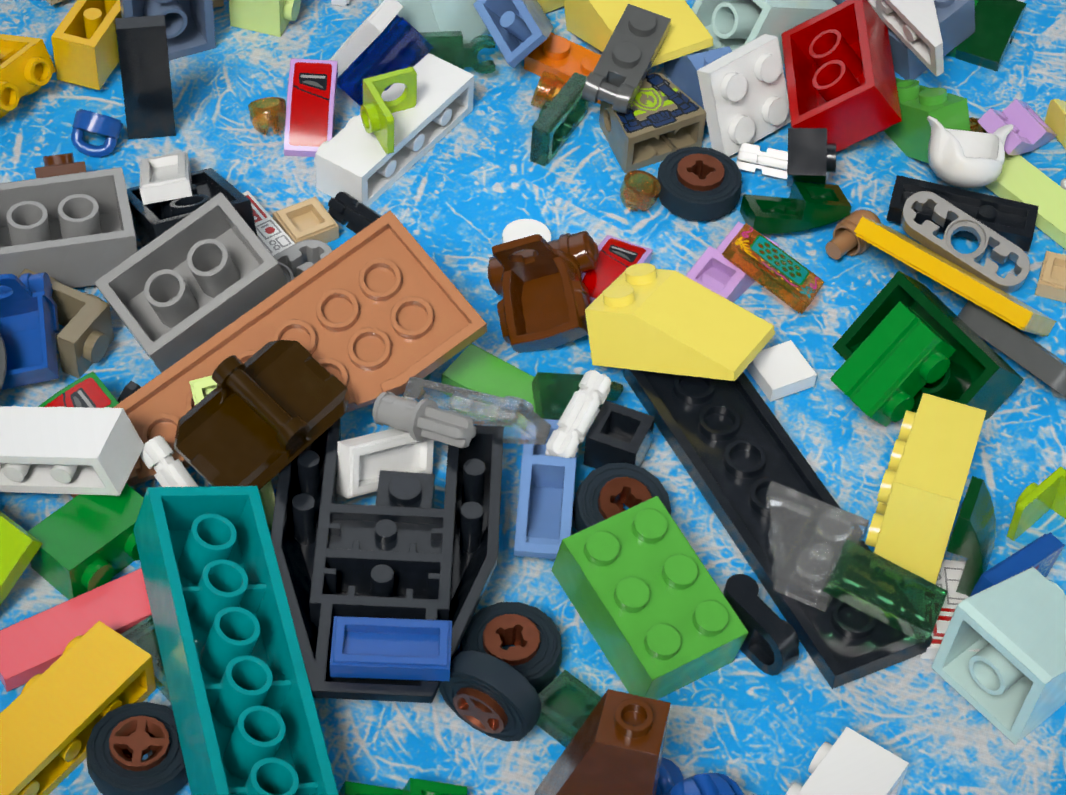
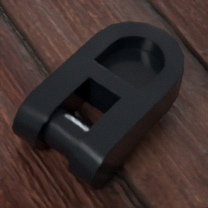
[723,574,799,676]

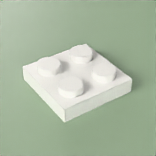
[697,34,791,157]

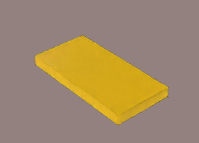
[854,216,1056,337]

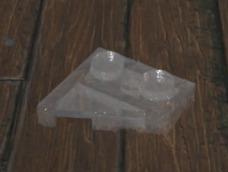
[403,377,551,445]
[766,481,869,612]

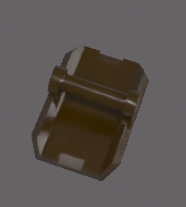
[174,340,351,490]

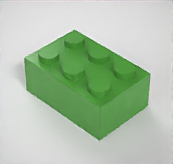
[551,496,749,700]

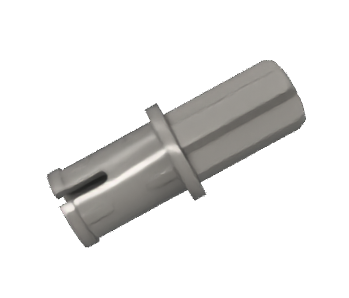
[372,391,477,448]

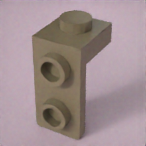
[18,269,114,379]

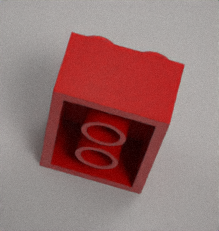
[781,0,902,152]

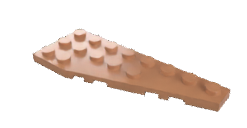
[70,210,487,498]

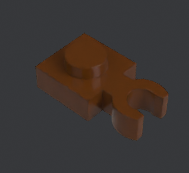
[35,153,86,179]

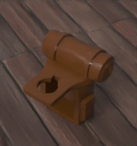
[488,231,599,353]

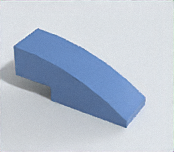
[513,417,576,559]

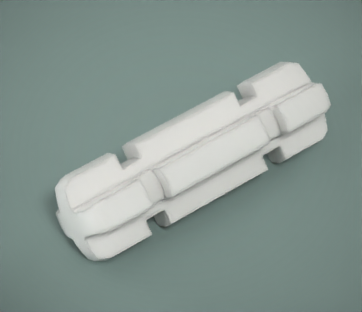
[737,143,829,182]
[545,370,611,458]
[140,436,199,487]

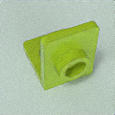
[360,67,417,154]
[1007,466,1066,541]

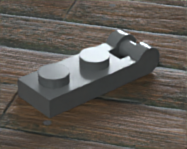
[582,4,671,114]

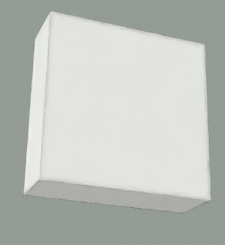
[746,340,817,402]

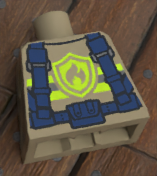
[599,72,706,173]

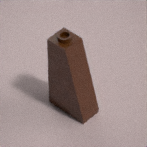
[534,689,671,795]

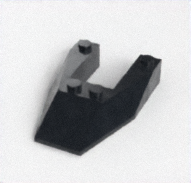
[271,418,504,703]

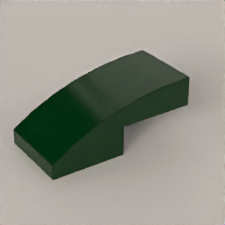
[955,0,1027,72]
[740,181,852,234]
[947,476,996,596]

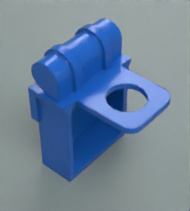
[0,272,59,390]

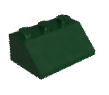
[833,271,1024,421]

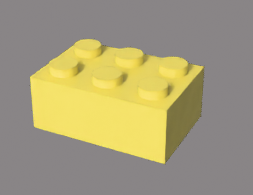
[865,393,986,588]

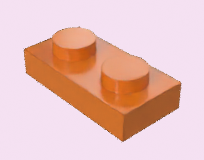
[524,32,601,104]

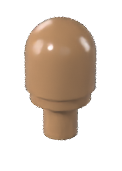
[825,209,881,260]

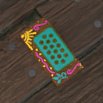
[722,223,824,314]

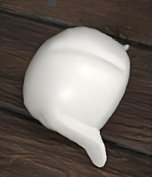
[927,116,1014,188]

